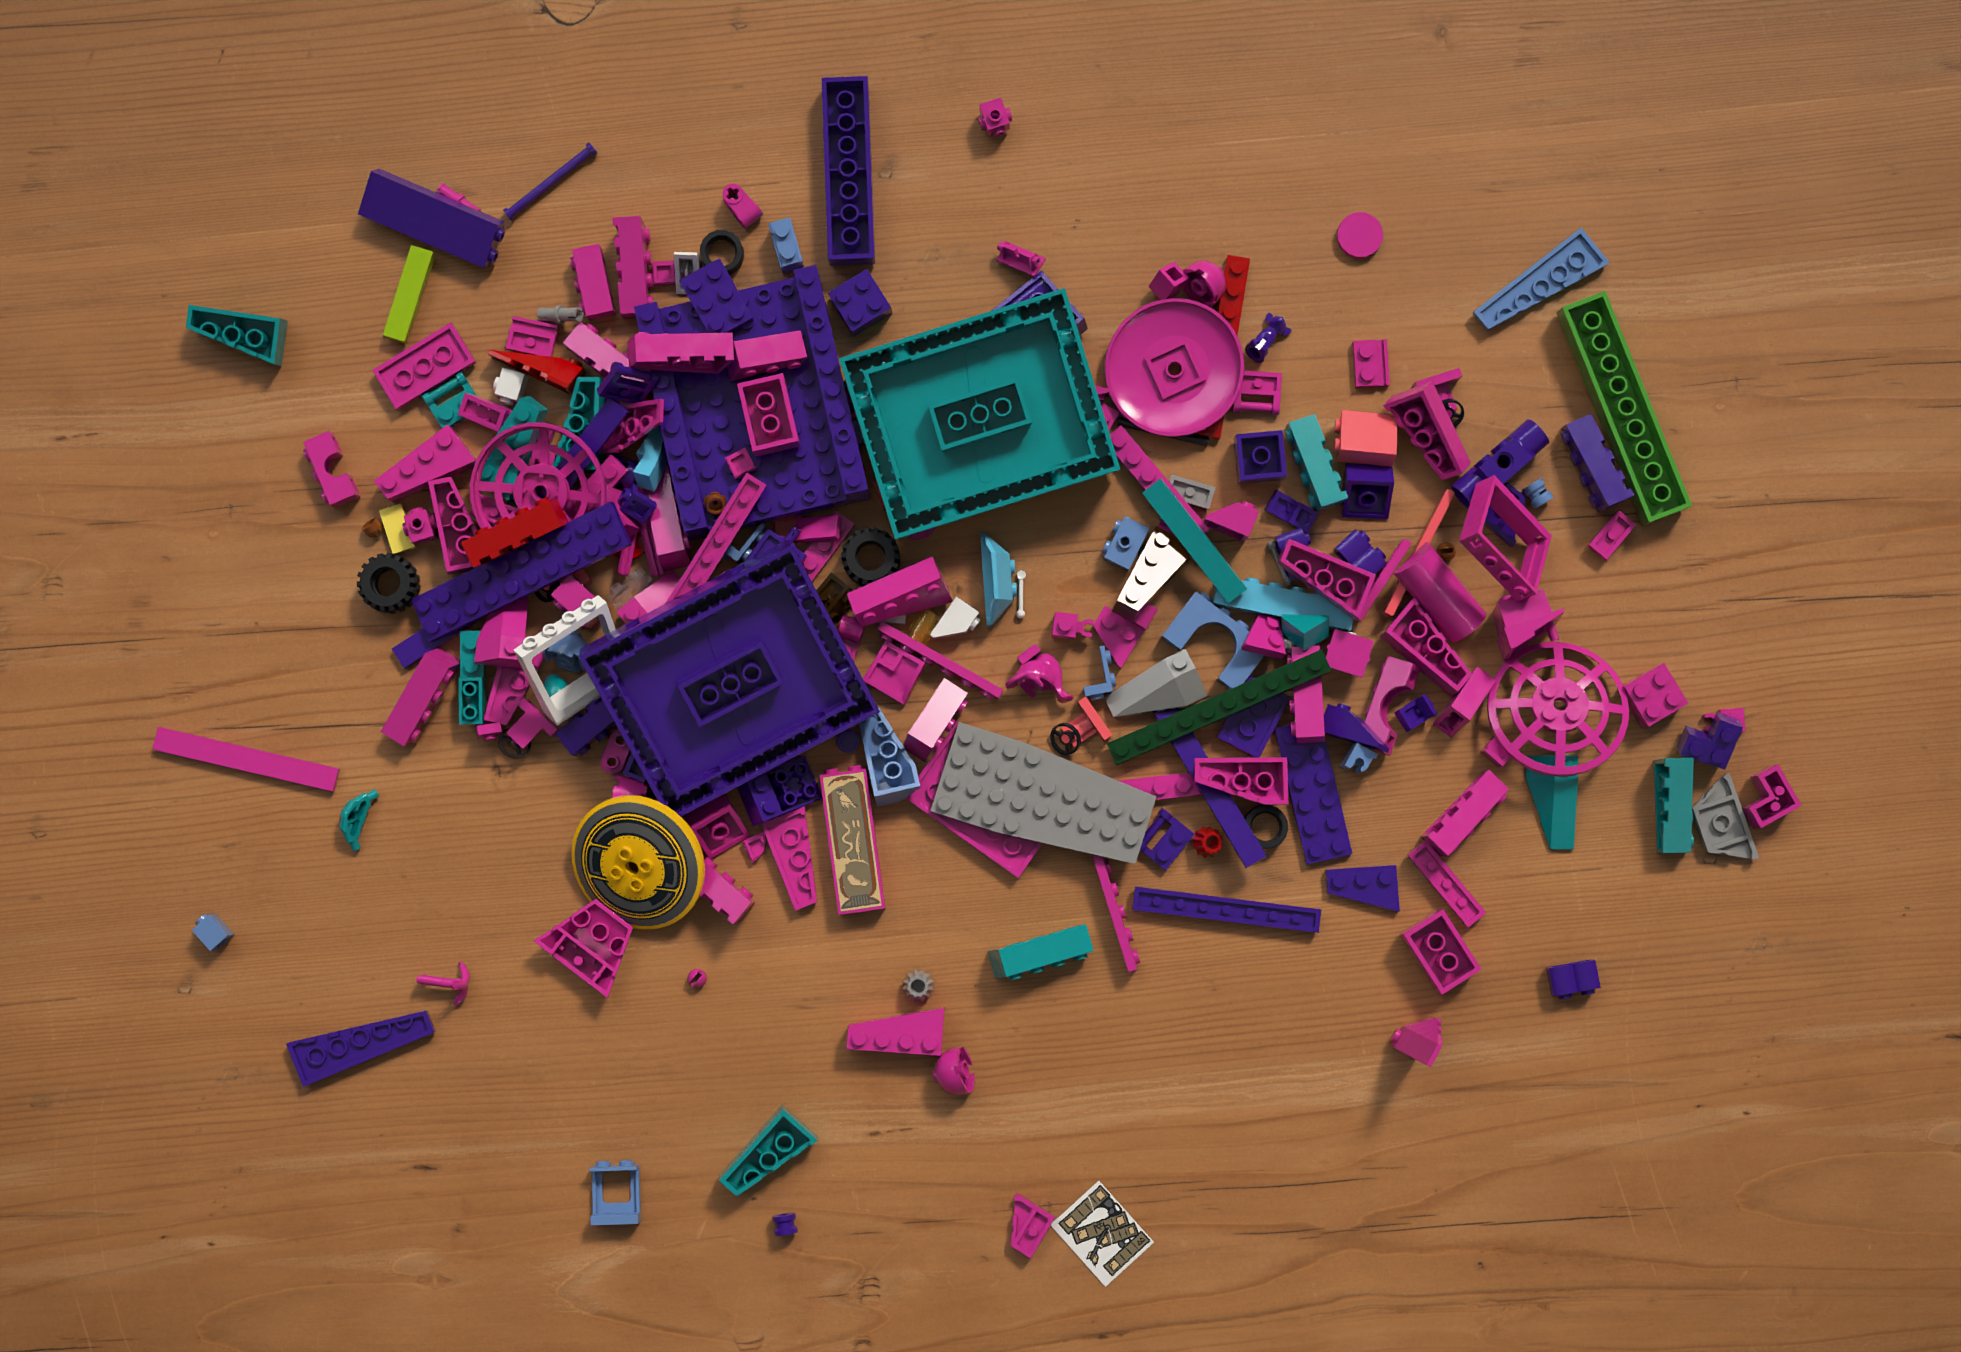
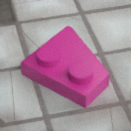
[1093,606,1144,668]
[1241,613,1286,659]
[1011,1193,1056,1258]

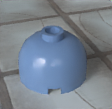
[542,631,588,673]

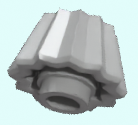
[902,969,935,1002]

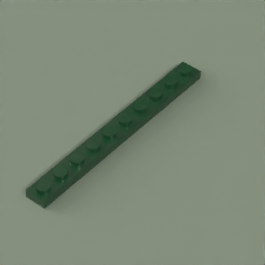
[1107,649,1332,766]

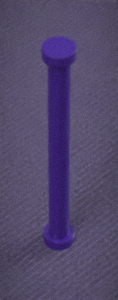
[503,142,597,221]

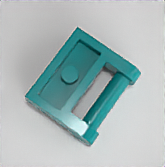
[422,371,477,428]

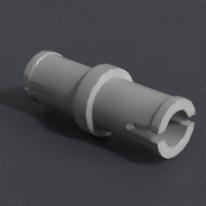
[537,305,584,324]

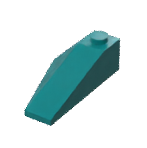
[1525,755,1578,849]

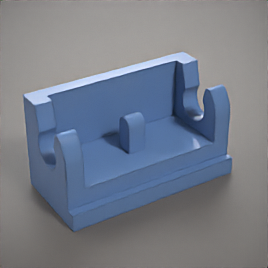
[1339,743,1378,774]

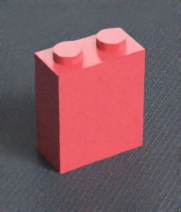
[1333,410,1397,467]

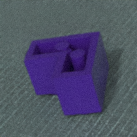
[1677,712,1743,770]

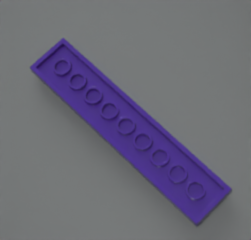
[412,502,632,642]

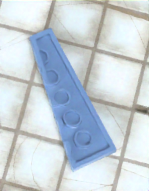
[1472,228,1610,331]

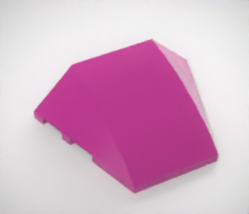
[533,899,633,998]

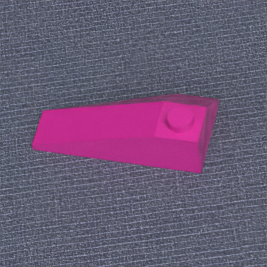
[1194,757,1288,805]

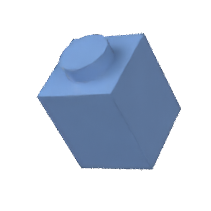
[192,914,234,951]

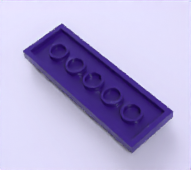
[1274,724,1353,864]

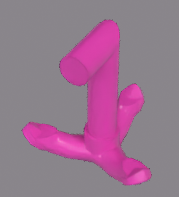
[416,961,470,1006]

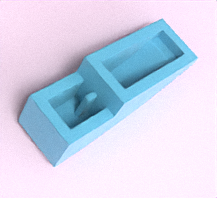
[633,425,668,491]

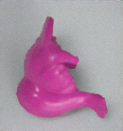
[1005,653,1074,703]

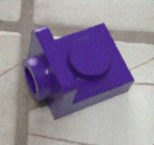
[619,483,657,524]

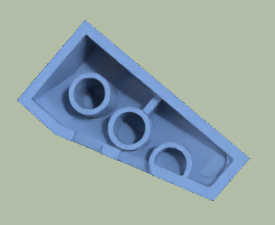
[859,708,921,807]

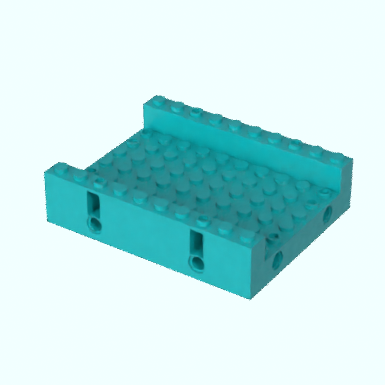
[839,288,1120,539]

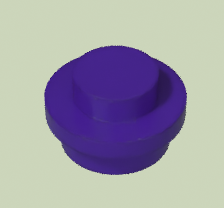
[836,730,860,753]

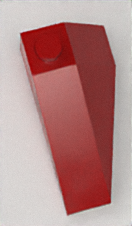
[488,350,586,395]

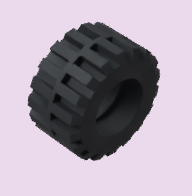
[841,527,900,586]
[357,553,421,614]

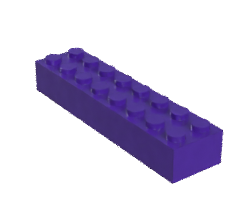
[822,76,876,266]

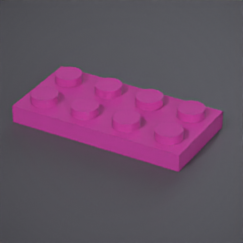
[372,323,476,410]

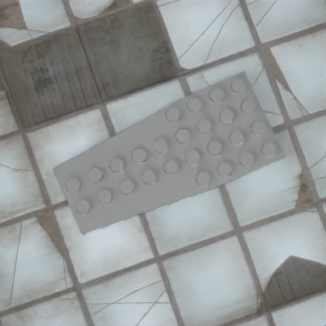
[930,722,1156,864]

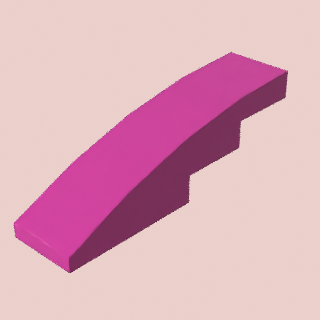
[458,393,555,444]

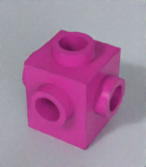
[978,98,1013,137]
[402,508,438,545]

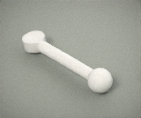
[1016,570,1026,619]

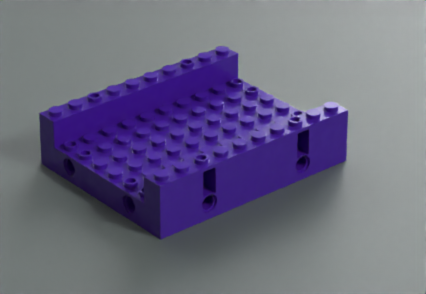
[634,265,871,541]
[579,539,880,816]

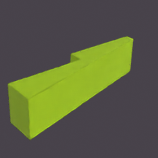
[383,245,435,344]

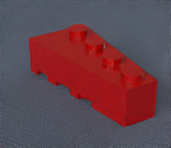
[461,497,568,568]

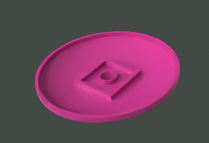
[1105,298,1244,437]

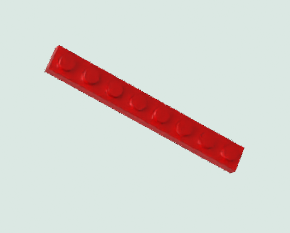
[1197,255,1250,440]

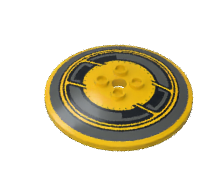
[571,795,705,929]

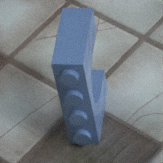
[1161,592,1264,690]

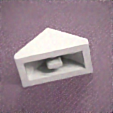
[674,252,701,294]

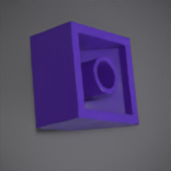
[1342,464,1394,519]

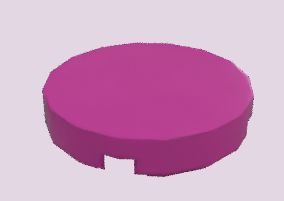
[1337,212,1383,259]

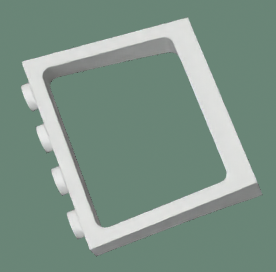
[514,595,616,725]

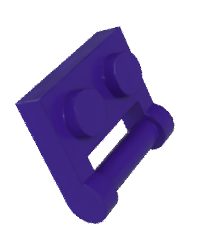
[597,362,659,403]
[1140,808,1194,870]

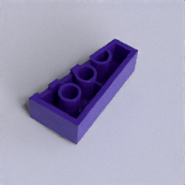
[1560,414,1634,512]
[555,699,618,757]

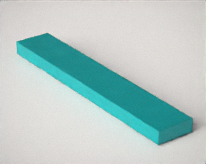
[1142,478,1247,603]

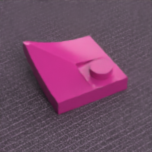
[863,640,927,706]

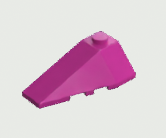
[601,399,664,455]
[474,595,529,668]
[1390,1017,1442,1067]

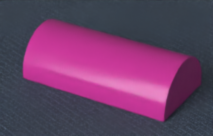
[1393,542,1487,642]

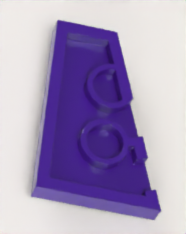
[1325,865,1400,912]

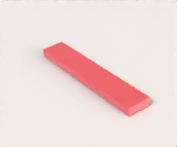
[1382,489,1455,618]

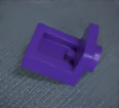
[1394,694,1437,732]

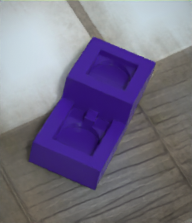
[1264,490,1319,532]

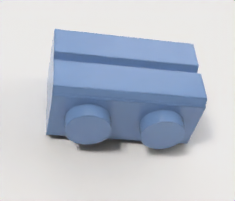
[768,218,804,273]

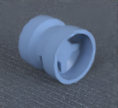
[1522,478,1554,509]

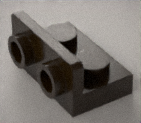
[816,573,853,625]

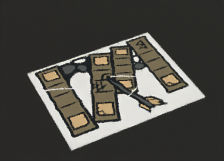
[1051,1181,1154,1287]

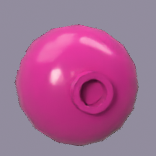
[1183,260,1226,307]
[933,1047,975,1095]

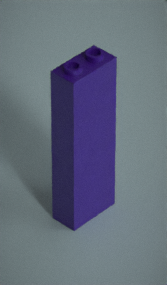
[358,169,505,268]

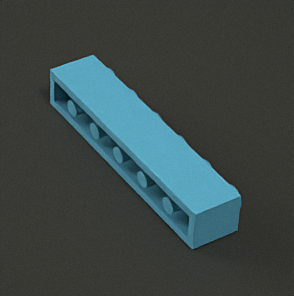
[1212,578,1353,632]

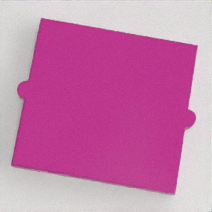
[1326,629,1374,678]

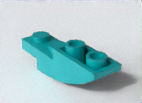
[459,631,487,724]

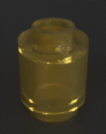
[908,609,939,645]

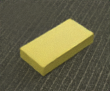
[379,503,416,555]

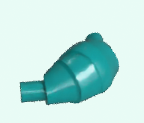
[339,789,379,851]

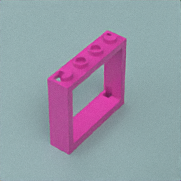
[1459,475,1552,602]

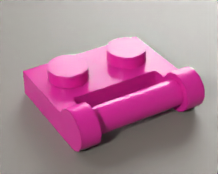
[1232,371,1282,415]

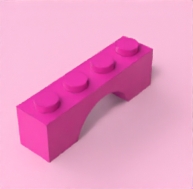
[1364,656,1420,756]

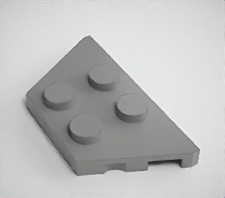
[1692,773,1759,859]

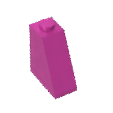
[1433,667,1496,738]

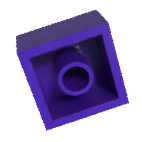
[828,269,892,337]
[1233,430,1287,484]

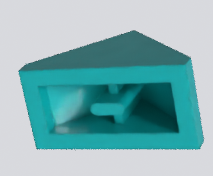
[1282,614,1329,651]

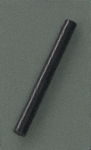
[1117,417,1209,447]

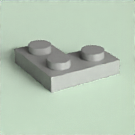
[1158,474,1216,521]

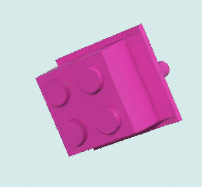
[1492,589,1564,662]

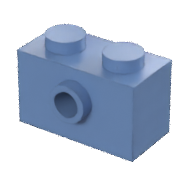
[1101,516,1149,572]

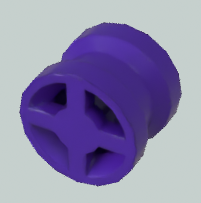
[772,1213,798,1236]

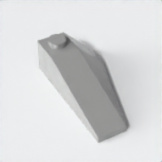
[1104,649,1208,718]

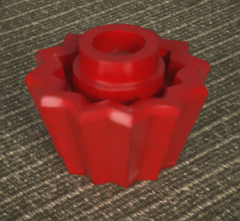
[1192,826,1223,858]

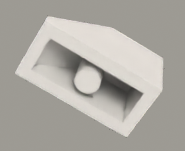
[930,597,980,639]

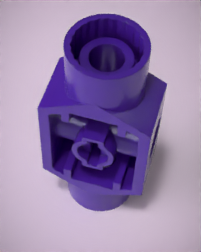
[1451,419,1549,509]

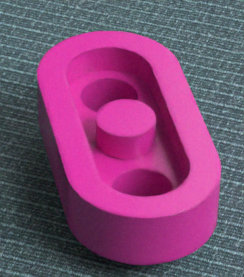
[601,729,630,774]

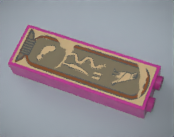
[820,765,886,915]

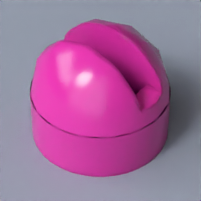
[687,969,707,988]

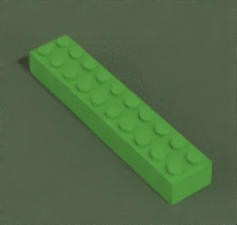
[1557,291,1692,526]

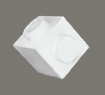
[493,368,529,406]

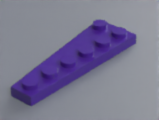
[286,1010,436,1087]

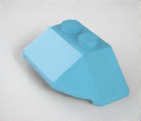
[980,533,1017,627]

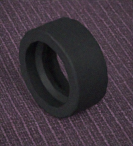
[700,230,744,275]
[1244,805,1288,849]

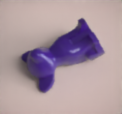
[1245,313,1291,363]

